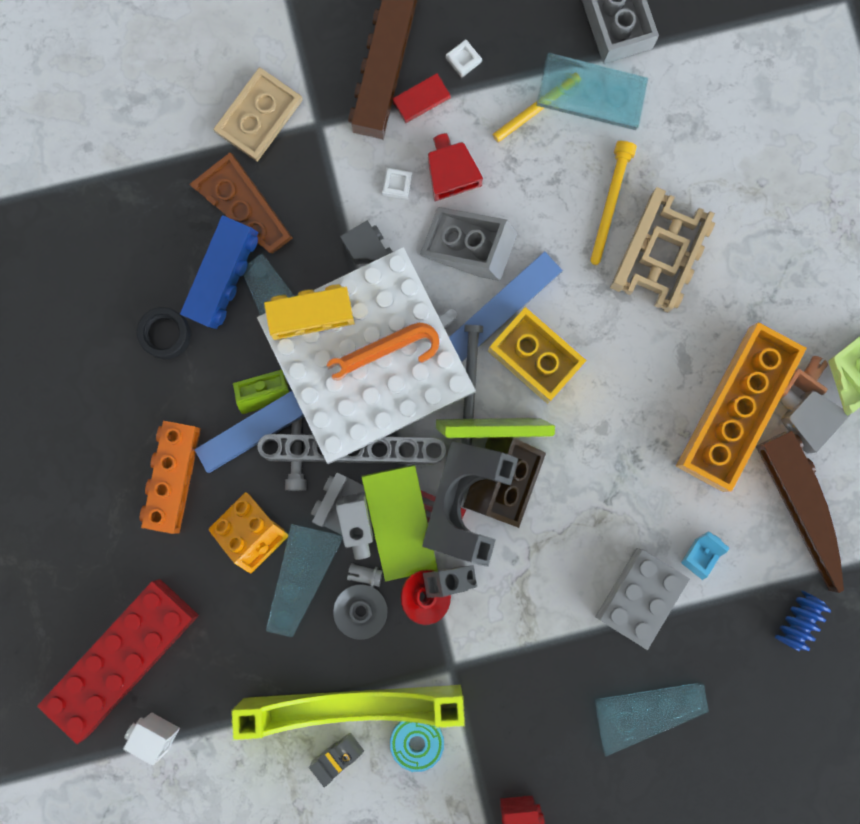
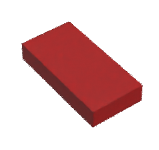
[392,73,450,123]

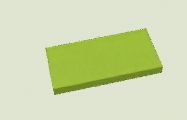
[436,418,555,438]
[362,464,438,582]

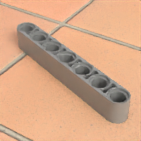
[257,434,446,465]

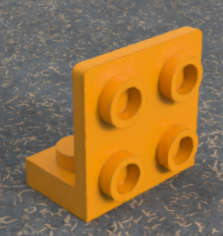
[209,492,289,574]

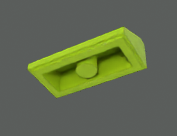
[233,369,291,414]

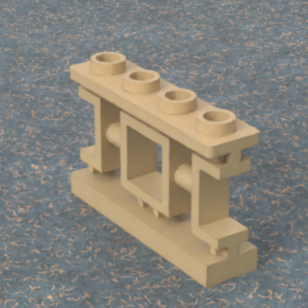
[610,187,715,313]

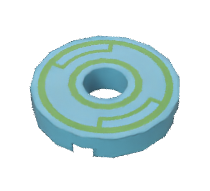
[390,721,444,772]

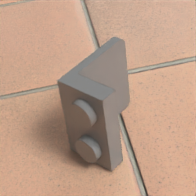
[311,473,373,535]

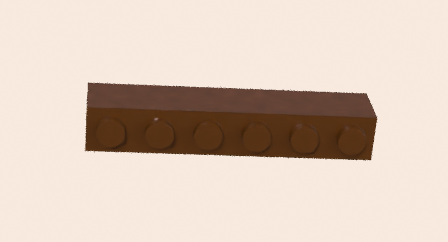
[348,0,417,140]

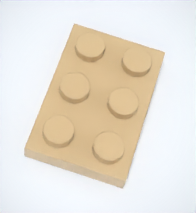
[213,67,303,162]

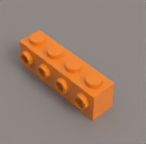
[139,421,201,534]

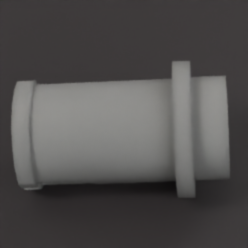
[347,563,383,588]

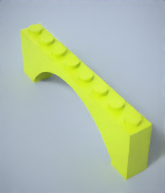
[232,685,464,740]

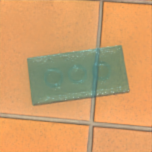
[536,53,648,130]

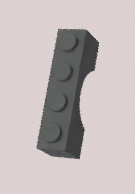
[340,220,393,265]

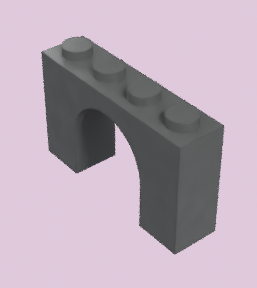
[422,441,518,566]

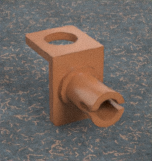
[781,356,828,398]

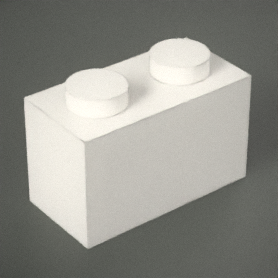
[123,713,180,766]

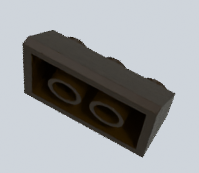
[463,437,546,528]

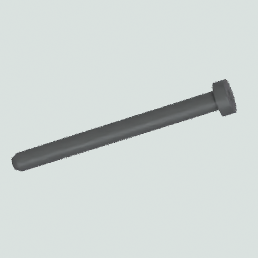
[461,325,483,445]

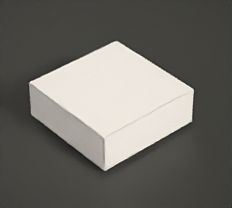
[446,39,482,78]
[382,168,413,200]

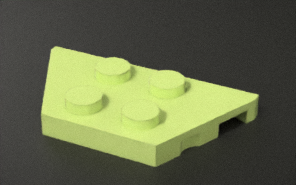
[828,336,860,416]

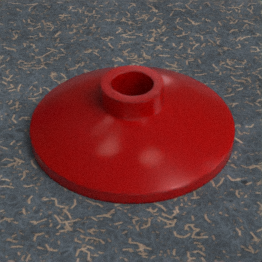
[401,570,451,625]

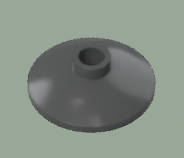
[333,584,388,640]

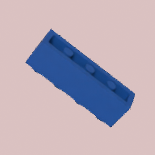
[180,215,259,329]

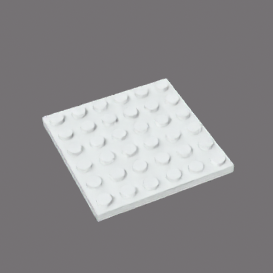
[257,247,476,464]

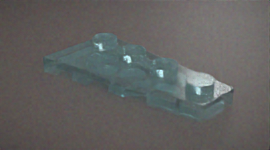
[266,524,343,637]
[595,683,709,757]

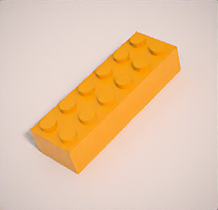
[676,322,807,492]

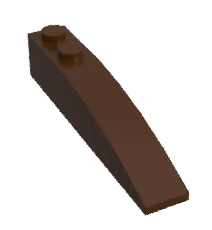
[756,430,844,593]

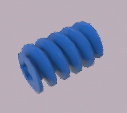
[775,590,832,652]

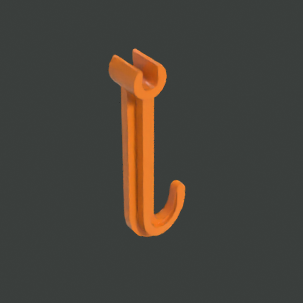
[327,323,440,381]

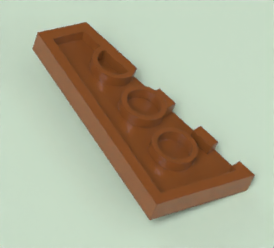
[189,153,293,254]

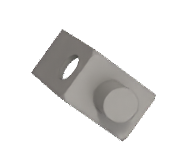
[780,389,851,454]
[336,492,373,560]

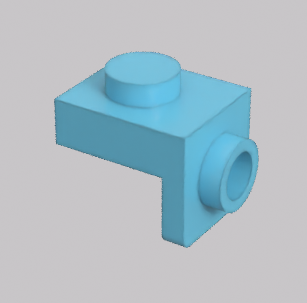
[681,532,729,580]

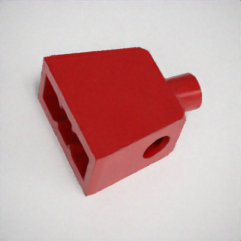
[428,133,483,202]

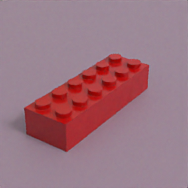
[37,579,199,744]

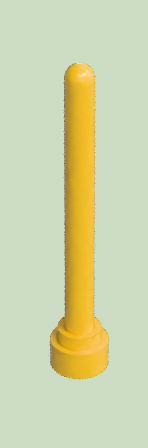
[590,141,637,265]

